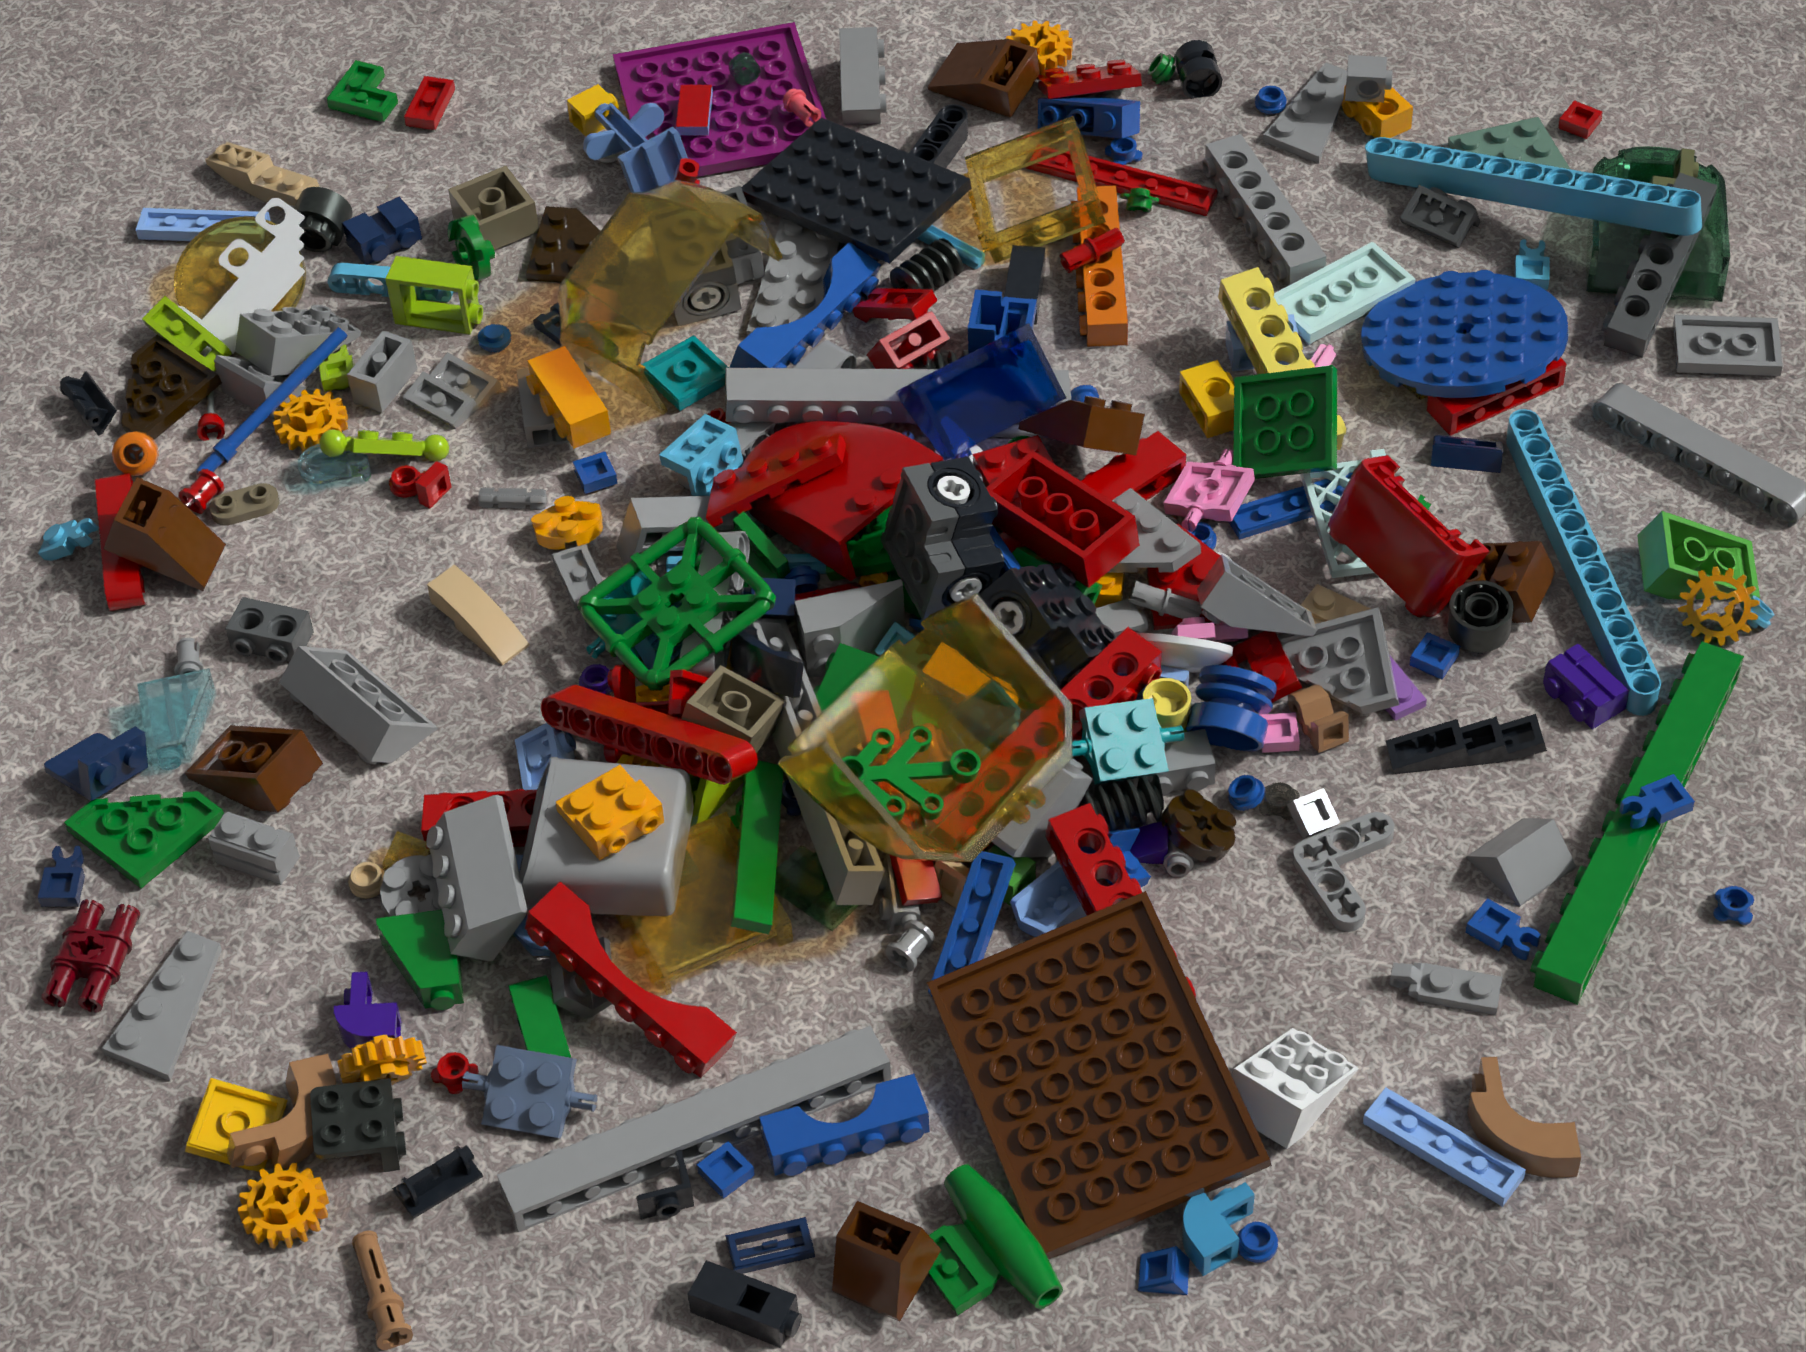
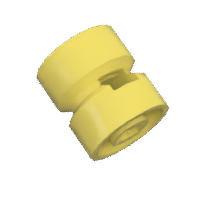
[1142,678,1191,733]

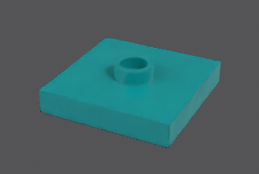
[639,335,729,411]

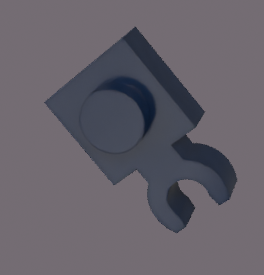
[38,846,85,907]

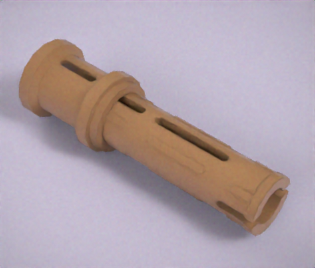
[352,1231,413,1350]

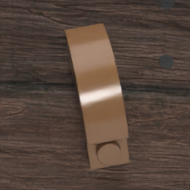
[227,1053,336,1170]
[1467,1057,1581,1178]

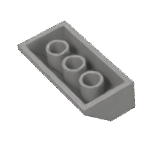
[279,646,438,765]
[426,795,528,962]

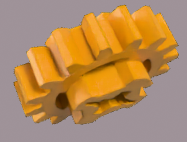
[1006,20,1073,75]
[273,389,349,453]
[1678,567,1760,646]
[337,1035,427,1085]
[238,1163,329,1249]

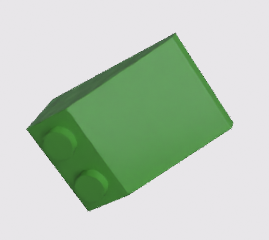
[1637,511,1760,599]

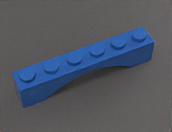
[730,242,881,368]

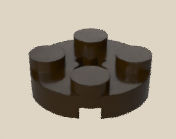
[1161,789,1237,861]

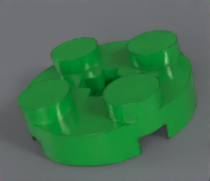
[447,214,495,281]

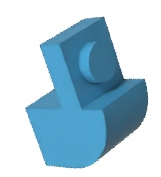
[1182,1182,1255,1276]

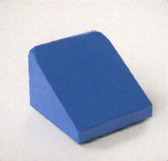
[1138,1246,1190,1295]

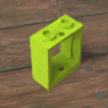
[385,256,483,334]

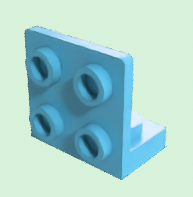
[659,414,744,496]

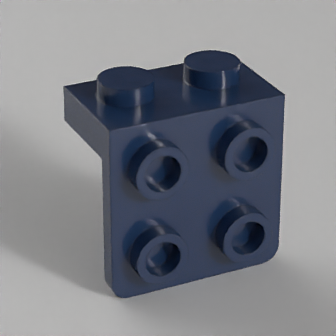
[44,726,148,801]

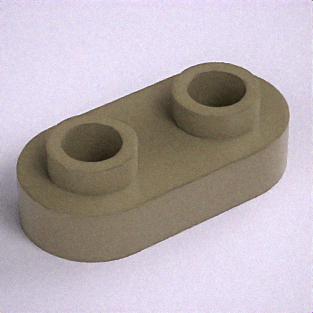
[209,483,280,525]

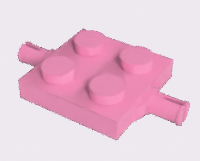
[1163,449,1255,532]

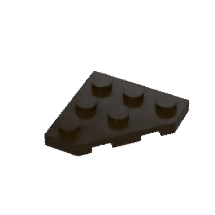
[526,206,629,287]
[121,335,222,440]

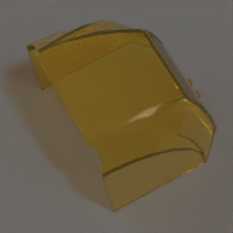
[558,179,783,415]
[778,593,1072,862]

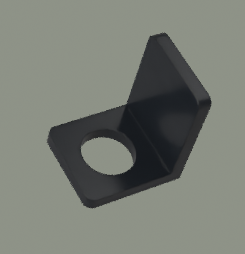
[636,1150,694,1220]

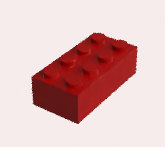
[986,450,1140,588]

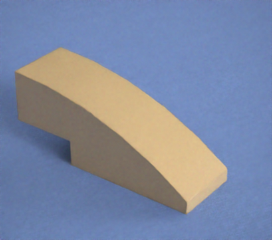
[427,565,529,666]

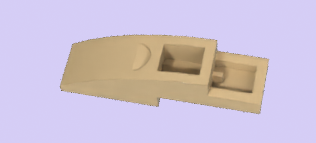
[205,142,319,211]

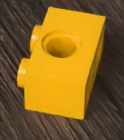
[1179,360,1234,438]

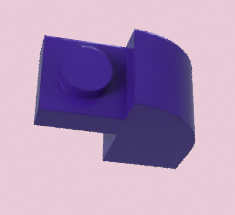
[334,972,402,1049]

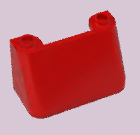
[1328,455,1490,618]

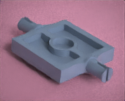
[462,1045,598,1138]

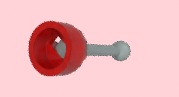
[197,390,225,441]

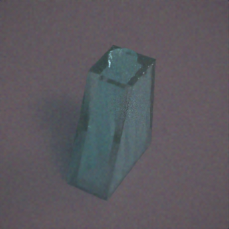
[137,668,217,770]

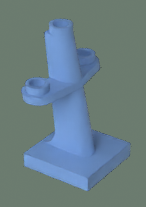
[583,103,688,213]

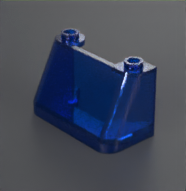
[895,323,1066,461]

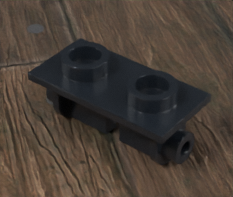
[59,371,117,436]
[392,1145,483,1219]

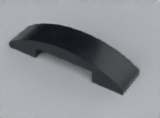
[730,625,804,698]

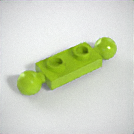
[319,429,449,461]

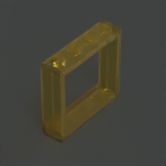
[963,116,1106,263]

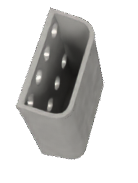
[519,757,694,916]

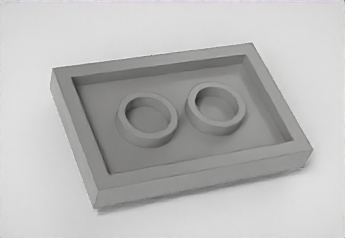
[1673,315,1783,376]

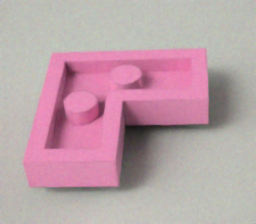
[1171,617,1248,643]

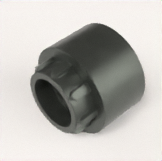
[294,187,353,252]
[1448,581,1513,654]

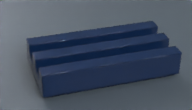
[725,1217,815,1274]

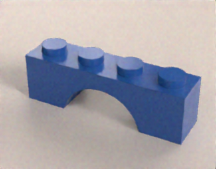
[759,1074,930,1176]

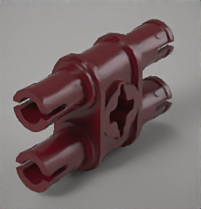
[41,899,141,1012]

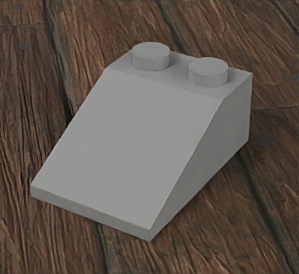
[1197,554,1317,636]
[795,579,905,678]

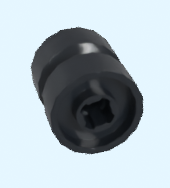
[1174,40,1223,99]

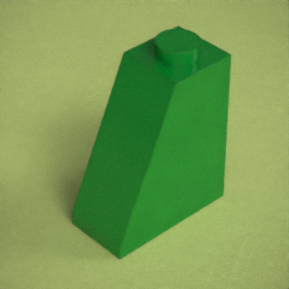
[376,909,464,1010]

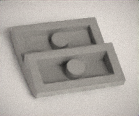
[403,352,502,428]

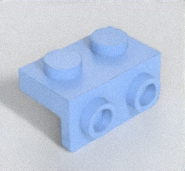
[1010,862,1087,937]

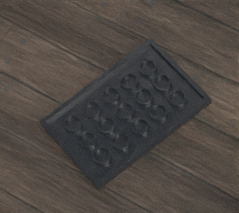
[741,117,972,264]

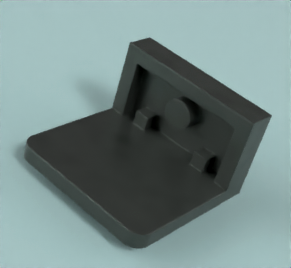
[310,1078,407,1172]

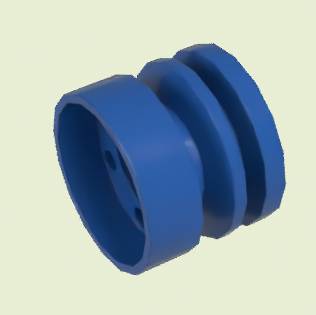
[1186,665,1277,752]

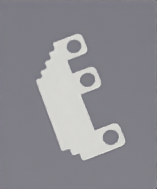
[178,198,305,357]

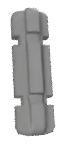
[478,487,547,509]

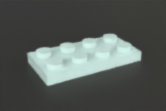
[1274,242,1415,344]

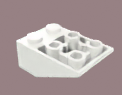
[1232,1028,1359,1149]

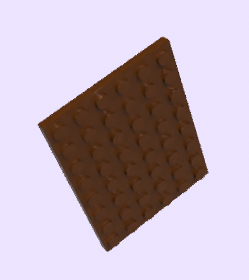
[927,891,1272,1259]

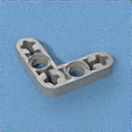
[1293,812,1395,932]

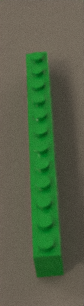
[1530,641,1744,1005]

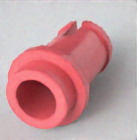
[783,89,821,127]

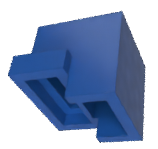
[968,290,1037,368]

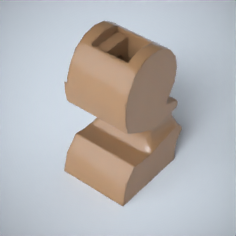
[1288,684,1349,753]

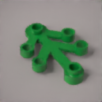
[831,726,981,822]

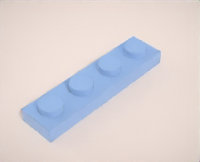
[136,208,271,244]
[1363,1087,1526,1207]

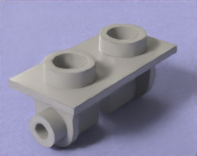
[878,851,921,934]

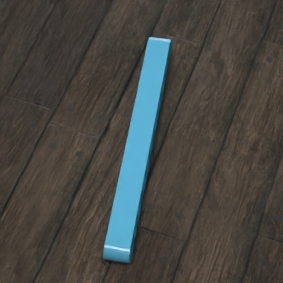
[1365,137,1702,236]
[1506,409,1661,716]

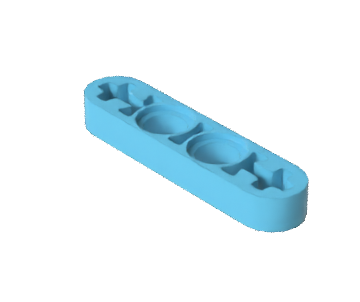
[328,263,454,302]

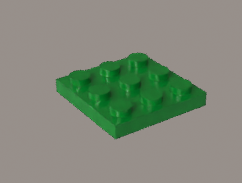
[1233,365,1337,479]

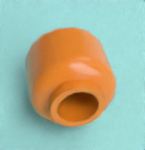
[112,431,159,476]

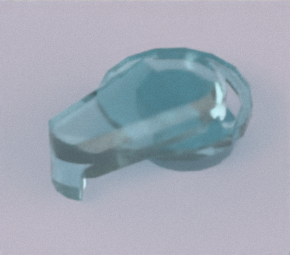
[297,444,371,486]

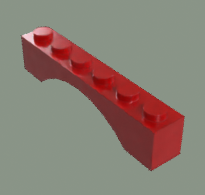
[525,881,737,1078]

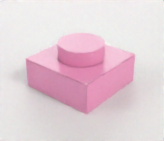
[1260,712,1300,753]

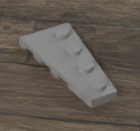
[1263,63,1347,164]
[102,930,222,1081]

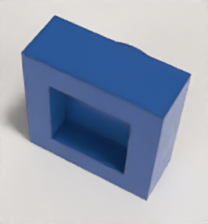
[573,451,618,494]
[1409,632,1460,679]
[697,1141,755,1199]

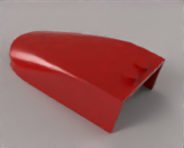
[742,421,944,581]

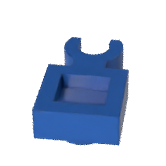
[1619,774,1695,829]
[1465,898,1541,960]

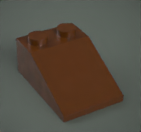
[1018,396,1145,455]
[185,725,323,812]

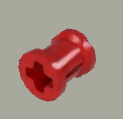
[178,469,225,514]

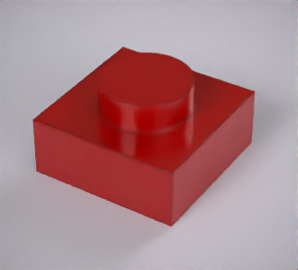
[1558,100,1603,139]
[415,461,452,509]

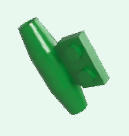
[927,1164,1063,1316]

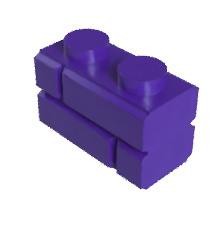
[1543,644,1630,730]

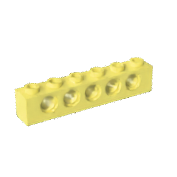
[1218,267,1346,450]

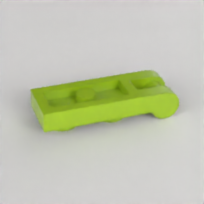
[142,296,232,371]

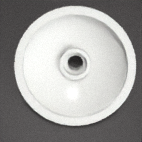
[1137,633,1233,673]

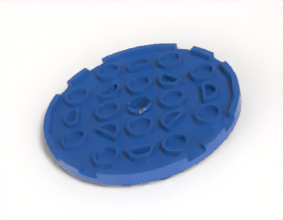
[1361,270,1568,398]

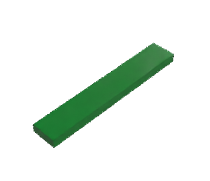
[731,760,784,935]

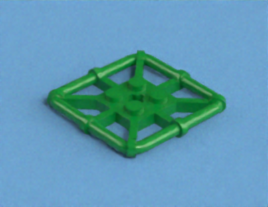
[577,517,776,691]

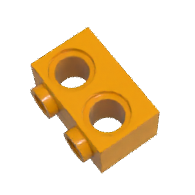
[1342,85,1413,138]

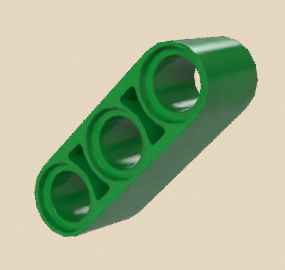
[508,975,571,1058]

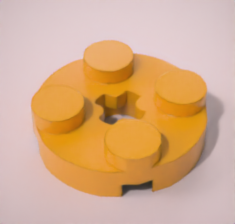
[531,496,603,550]

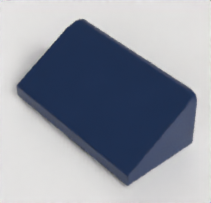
[1430,435,1503,473]

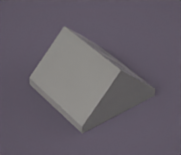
[214,355,307,419]
[1467,818,1576,907]

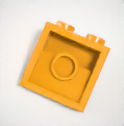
[556,765,664,861]

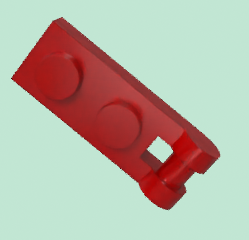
[853,288,938,323]

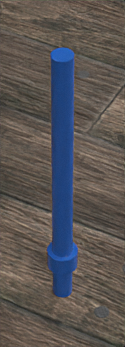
[196,327,348,473]

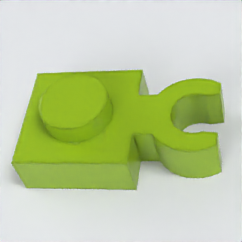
[319,344,355,392]

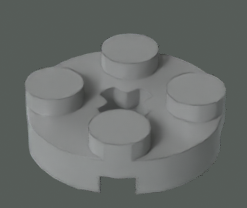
[380,855,442,917]

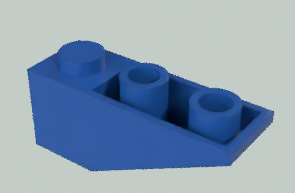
[1038,98,1140,139]

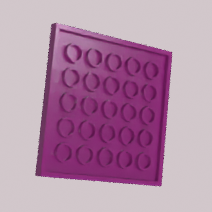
[613,22,826,177]

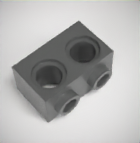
[225,597,314,663]

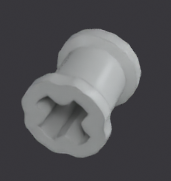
[885,919,935,972]

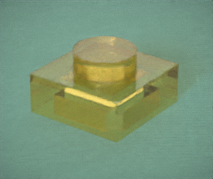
[382,831,431,870]

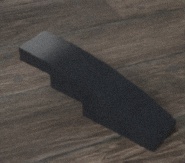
[1385,714,1547,774]

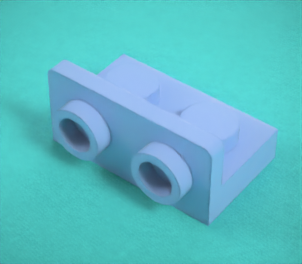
[515,723,576,790]

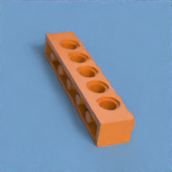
[1071,186,1128,347]

